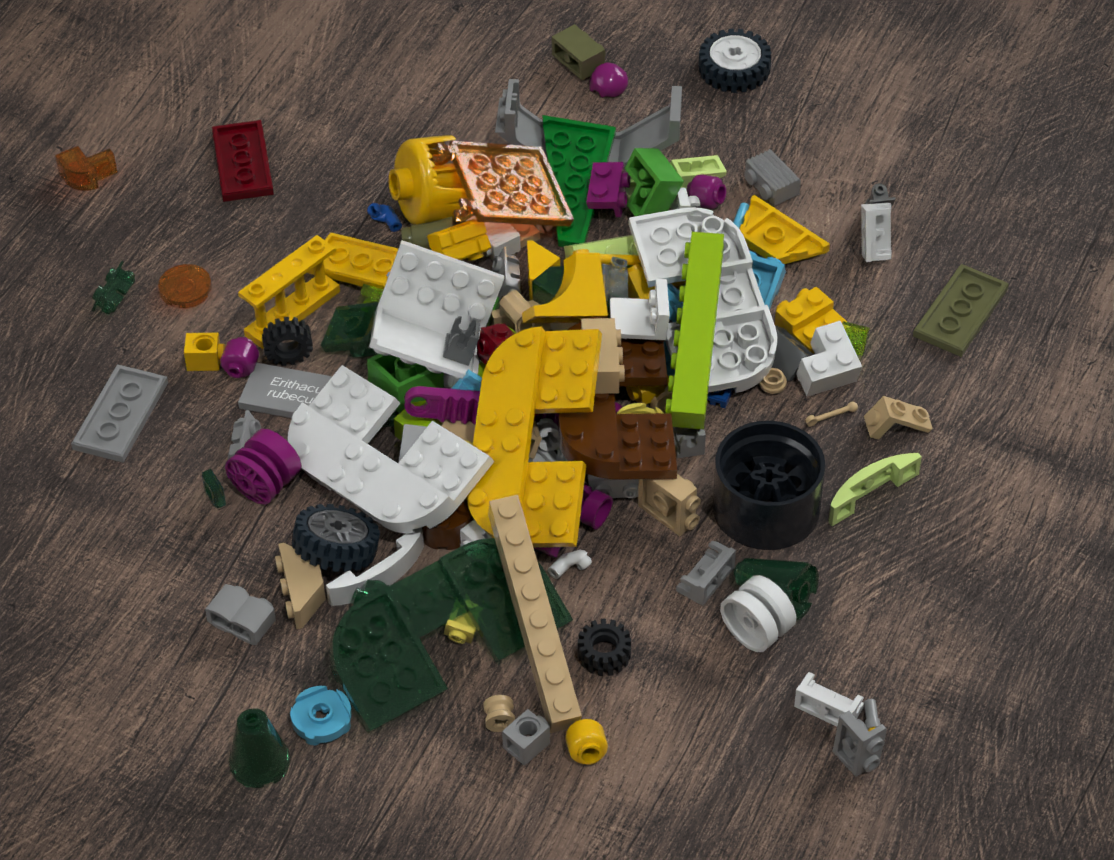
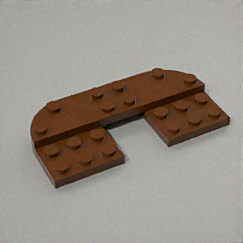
[558,316,677,480]

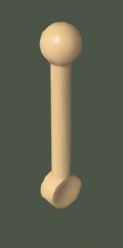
[805,402,858,427]

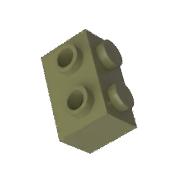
[552,24,606,80]

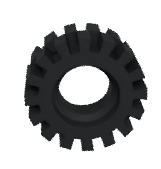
[262,317,313,366]
[578,619,631,676]

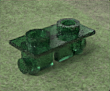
[92,261,135,314]

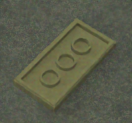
[913,264,1009,357]

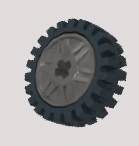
[292,504,380,572]

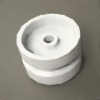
[720,575,797,652]

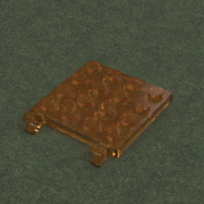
[431,141,574,227]

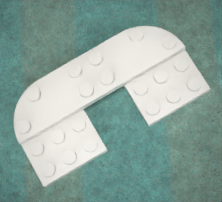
[629,207,777,393]
[288,365,494,533]

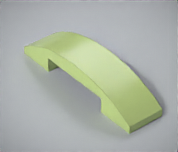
[829,453,922,526]

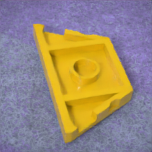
[740,195,830,264]

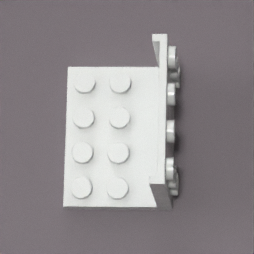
[369,240,504,381]

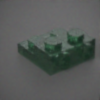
[321,302,379,357]

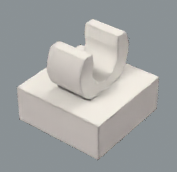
[670,188,700,210]

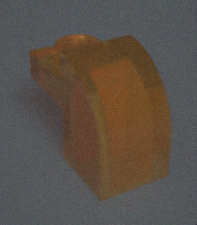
[55,146,118,191]

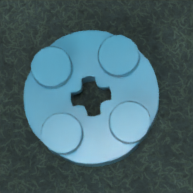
[290,686,352,746]

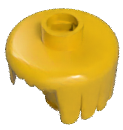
[389,135,480,225]

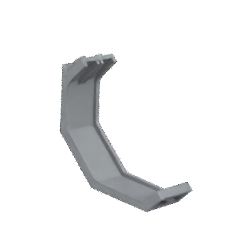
[495,79,682,171]

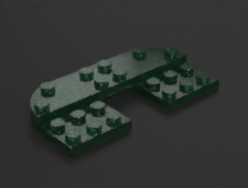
[329,538,573,733]

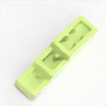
[626,155,727,202]

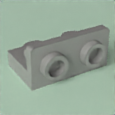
[832,711,887,777]

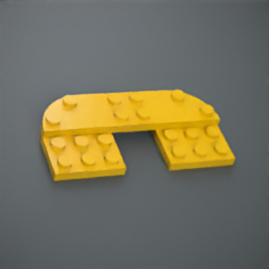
[467,326,602,547]

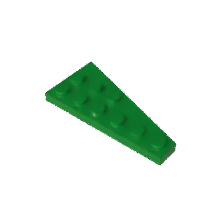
[542,115,616,247]

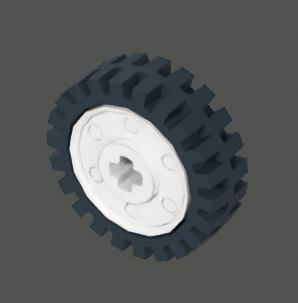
[699,28,771,93]

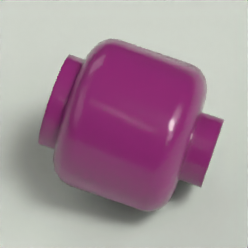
[686,174,726,209]
[220,337,259,378]

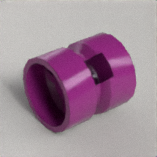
[580,483,613,530]

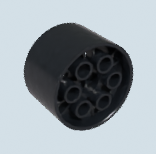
[713,421,825,550]

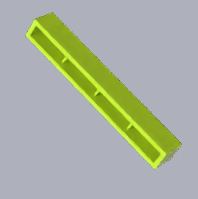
[665,232,724,429]

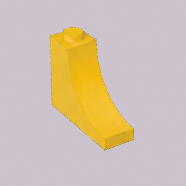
[522,249,608,323]

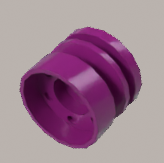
[225,428,302,505]

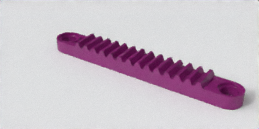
[404,386,622,426]

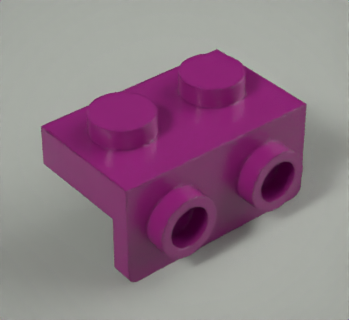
[586,162,630,217]

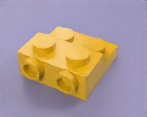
[775,287,851,354]

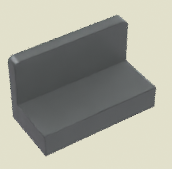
[772,326,814,381]

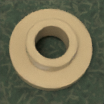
[759,368,787,394]

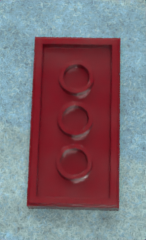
[212,120,274,202]

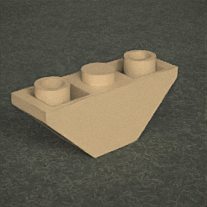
[275,543,326,629]

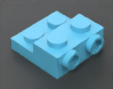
[749,250,786,310]

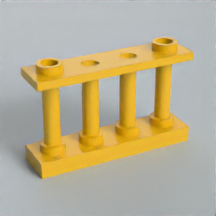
[238,235,340,349]

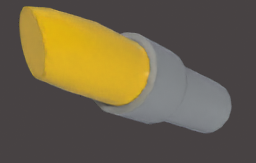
[864,699,880,731]

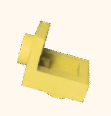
[444,599,483,644]

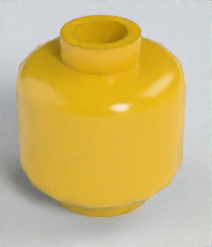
[565,719,608,764]

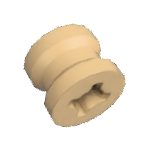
[483,695,515,732]

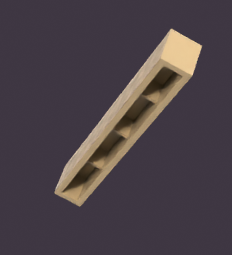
[488,495,582,733]

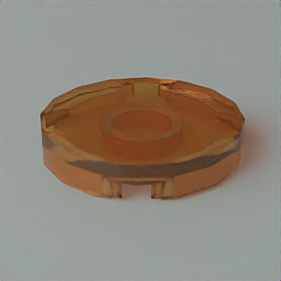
[158,264,212,308]

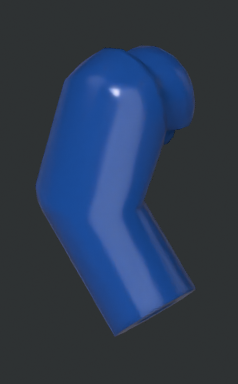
[367,203,402,232]

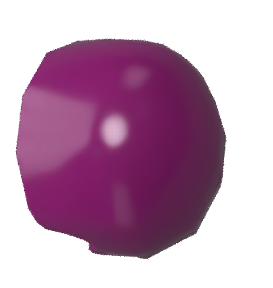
[589,63,628,98]

